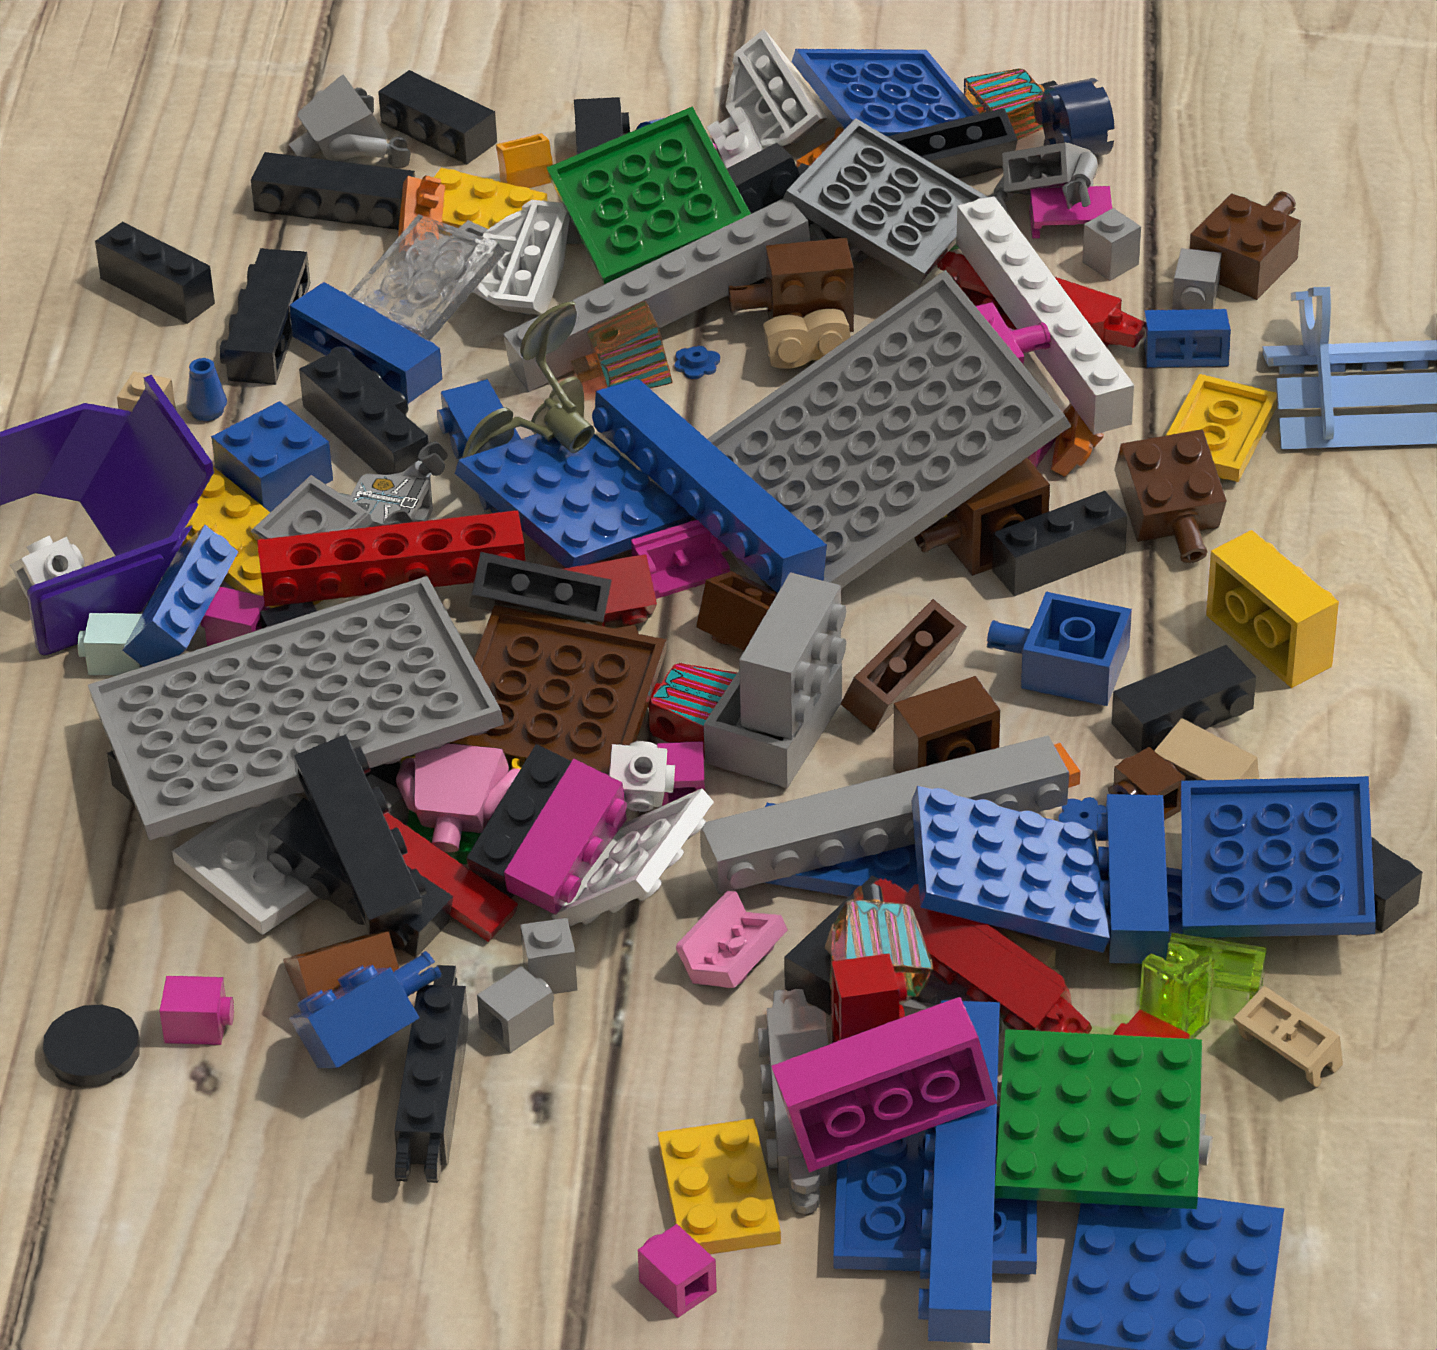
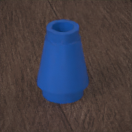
[186,358,227,421]

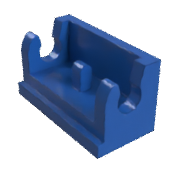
[1144,309,1231,367]

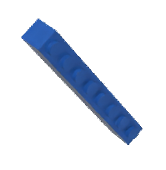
[592,379,827,593]
[918,1000,1000,1344]

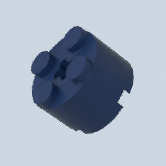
[1034,78,1115,157]

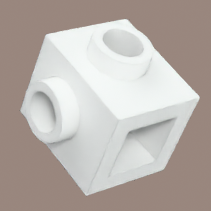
[10,535,85,598]
[609,741,675,812]

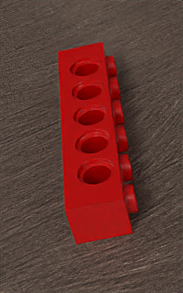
[257,510,525,607]

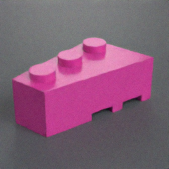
[504,759,627,915]

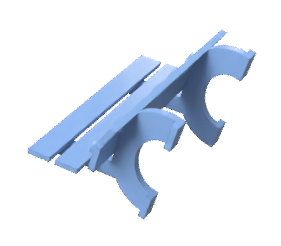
[1262,287,1437,449]

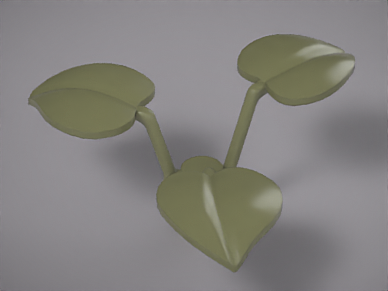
[462,301,595,458]

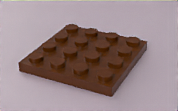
[449,605,667,775]

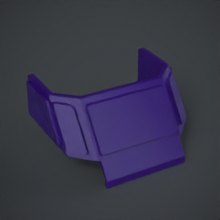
[0,375,214,656]

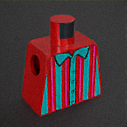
[648,663,737,760]

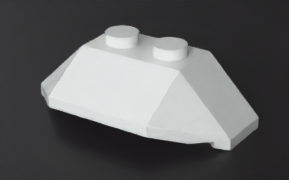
[725,29,828,149]
[465,200,570,315]

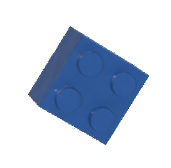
[211,401,333,512]

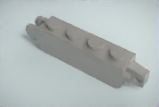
[758,989,837,1215]

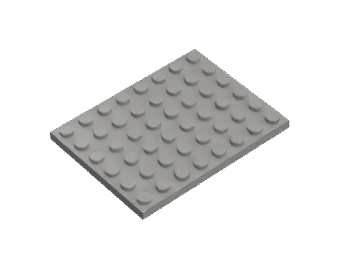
[707,270,1071,592]
[88,576,504,841]

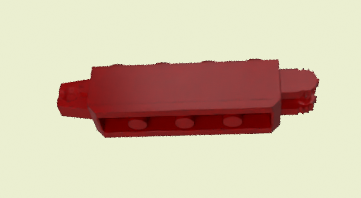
[937,251,1145,348]
[870,878,1092,1034]

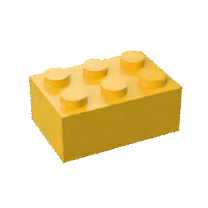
[1206,530,1339,688]

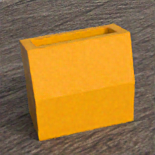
[496,133,553,188]

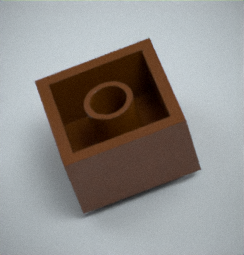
[893,676,1000,773]

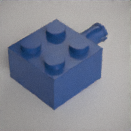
[987,592,1132,706]
[289,951,442,1068]

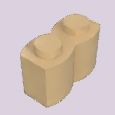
[763,309,851,369]

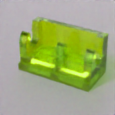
[1163,933,1267,1001]
[1139,942,1215,1039]

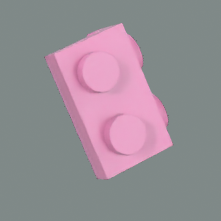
[676,891,788,988]

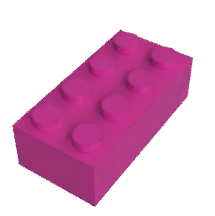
[771,997,997,1173]

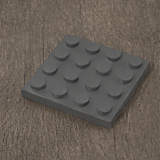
[783,118,989,285]

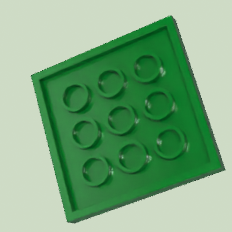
[547,106,751,285]
[995,1029,1202,1209]

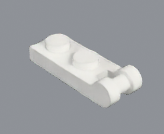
[707,106,763,168]

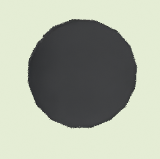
[43,1004,140,1087]

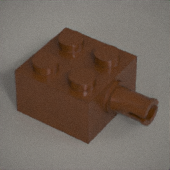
[1189,191,1301,300]
[728,238,854,332]
[1114,429,1227,563]
[914,458,1050,576]

